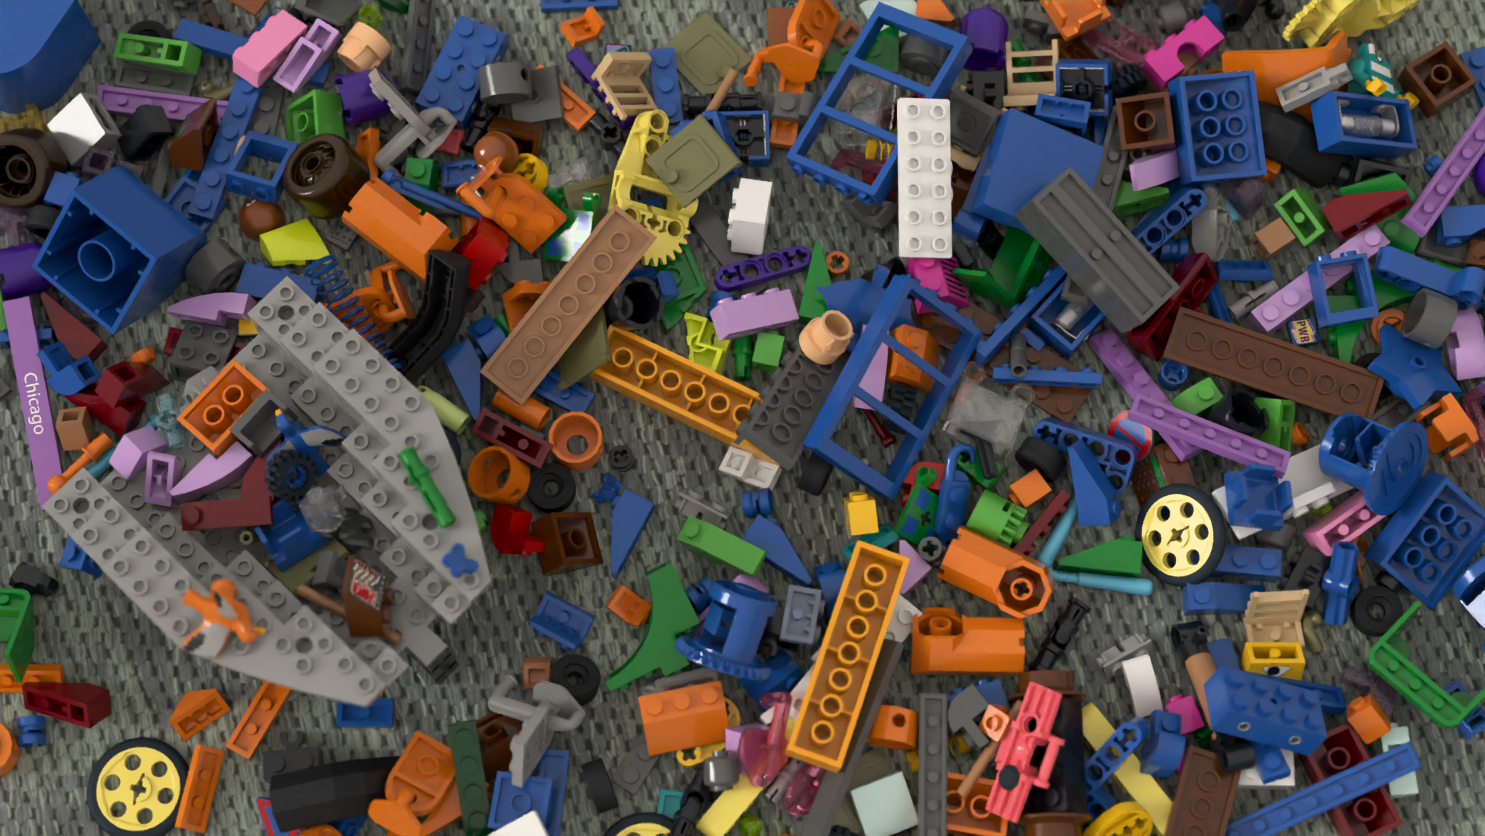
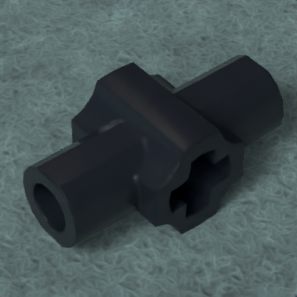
[589,113,626,159]

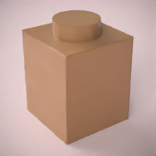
[1250,217,1296,261]
[55,406,95,451]

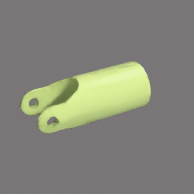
[417,385,472,436]

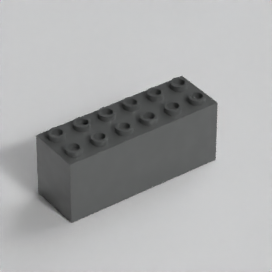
[1014,166,1180,333]

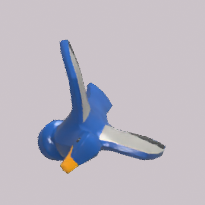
[266,409,347,478]

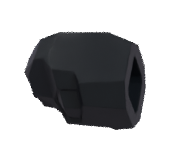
[8,561,60,597]

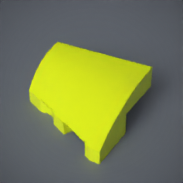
[260,218,331,266]
[684,312,734,374]

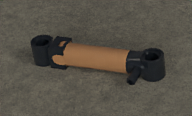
[1170,620,1255,773]

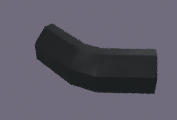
[1258,100,1345,188]
[384,250,471,385]
[269,756,400,833]

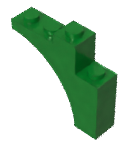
[1315,270,1416,364]
[604,560,700,692]

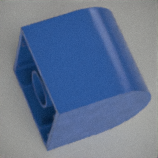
[0,0,101,115]
[31,166,208,335]

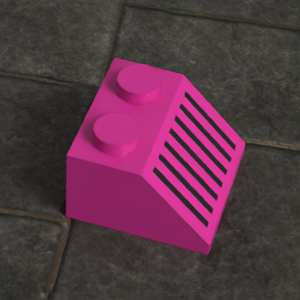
[905,256,970,314]

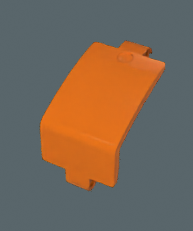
[1202,31,1352,123]

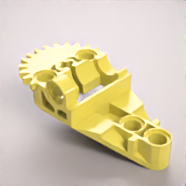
[1282,0,1419,48]
[607,110,698,267]

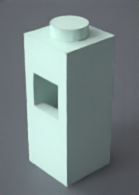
[1375,723,1419,798]

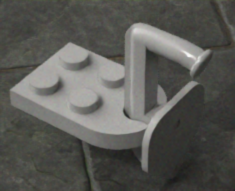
[368,68,458,179]
[488,674,586,788]

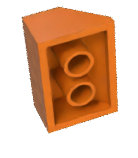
[176,359,273,458]
[638,680,729,757]
[947,772,1008,836]

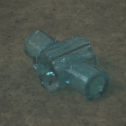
[155,393,186,450]

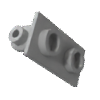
[675,488,733,530]
[1095,633,1153,680]

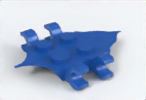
[816,264,920,352]

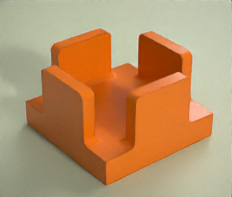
[1040,0,1111,42]
[1415,393,1482,463]

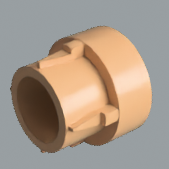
[337,22,392,72]
[799,310,854,365]

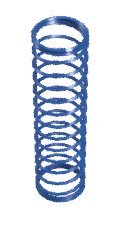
[305,255,403,372]

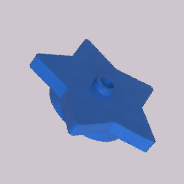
[1367,324,1462,411]

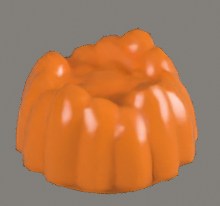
[130,347,155,364]
[1292,421,1310,445]

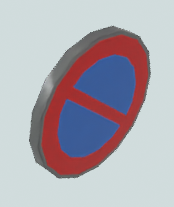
[1107,410,1154,462]

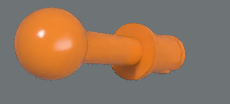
[47,432,114,495]

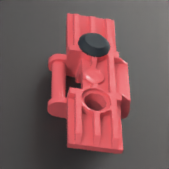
[985,681,1065,823]

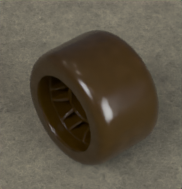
[0,127,67,210]
[283,133,370,220]

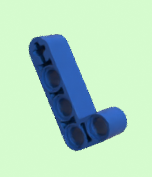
[952,140,991,244]
[1130,186,1207,266]
[1372,246,1485,310]
[1033,417,1138,495]
[1085,716,1150,823]

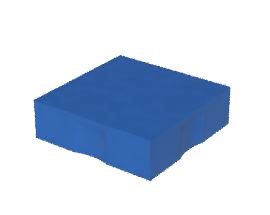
[971,108,1105,237]

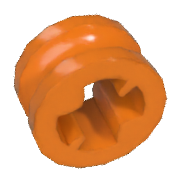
[826,251,849,277]

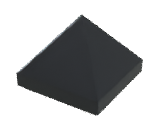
[978,224,1005,260]

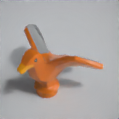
[182,579,265,656]

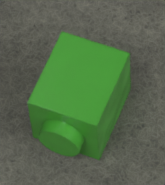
[752,330,785,373]

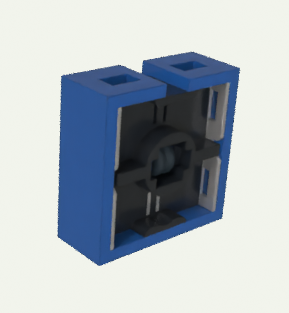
[1055,59,1113,116]
[720,110,770,167]

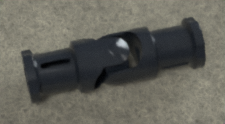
[684,92,762,117]
[459,99,502,154]
[1028,597,1091,671]
[665,763,710,836]

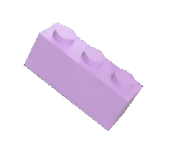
[710,288,799,342]

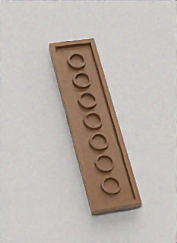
[480,204,657,405]

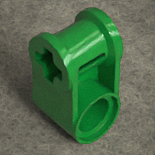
[956,445,1005,492]

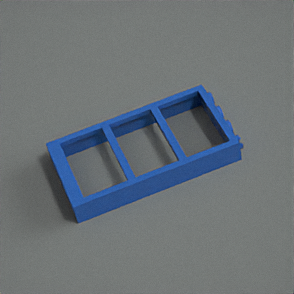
[786,2,973,207]
[802,274,983,500]

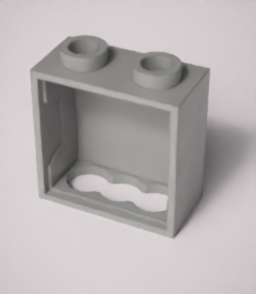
[47,92,122,168]

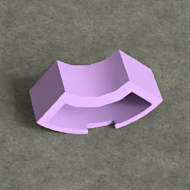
[1444,306,1485,380]

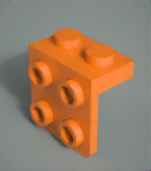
[502,280,551,333]

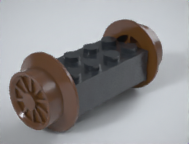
[1008,670,1092,836]

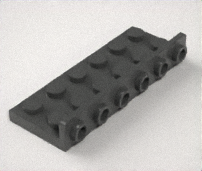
[734,334,849,471]

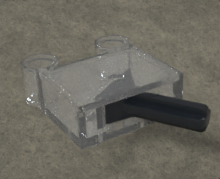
[939,361,1035,480]

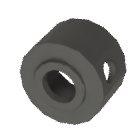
[899,34,951,77]
[478,62,533,104]
[185,239,246,295]
[1402,288,1458,349]

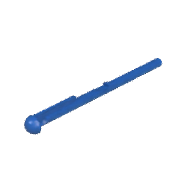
[381,169,545,247]

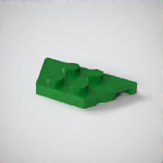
[1338,172,1420,255]
[639,244,707,332]

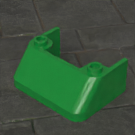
[952,225,1053,310]
[0,588,34,682]
[1367,600,1485,729]

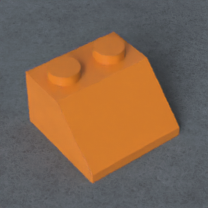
[885,324,939,394]

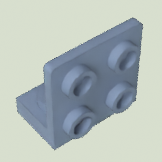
[779,584,825,655]

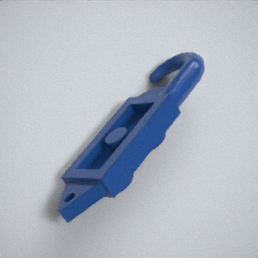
[934,443,976,550]

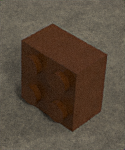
[1397,41,1477,119]

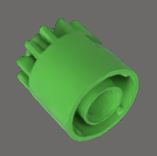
[966,489,1029,547]

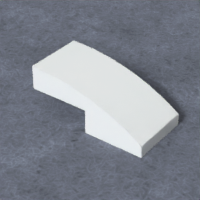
[719,446,782,492]
[1122,654,1163,717]

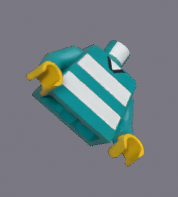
[1347,44,1420,110]

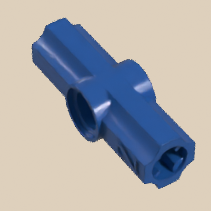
[1321,541,1359,625]

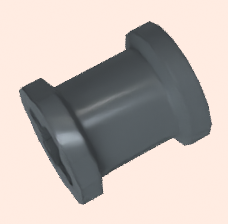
[918,536,947,566]

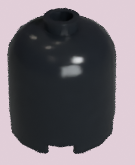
[602,276,664,332]
[1202,388,1269,439]

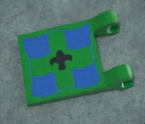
[543,187,601,262]
[893,466,939,555]

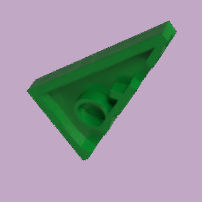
[817,27,899,74]

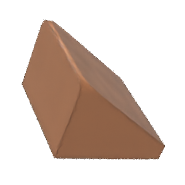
[831,19,862,48]
[523,657,552,689]

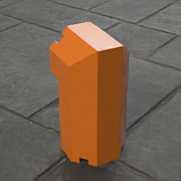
[342,176,460,285]
[937,526,1056,619]
[910,607,1025,676]

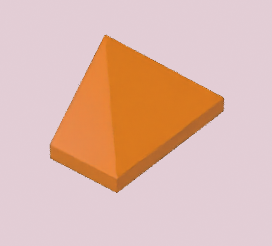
[915,0,958,27]
[169,688,231,741]

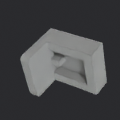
[183,366,220,405]

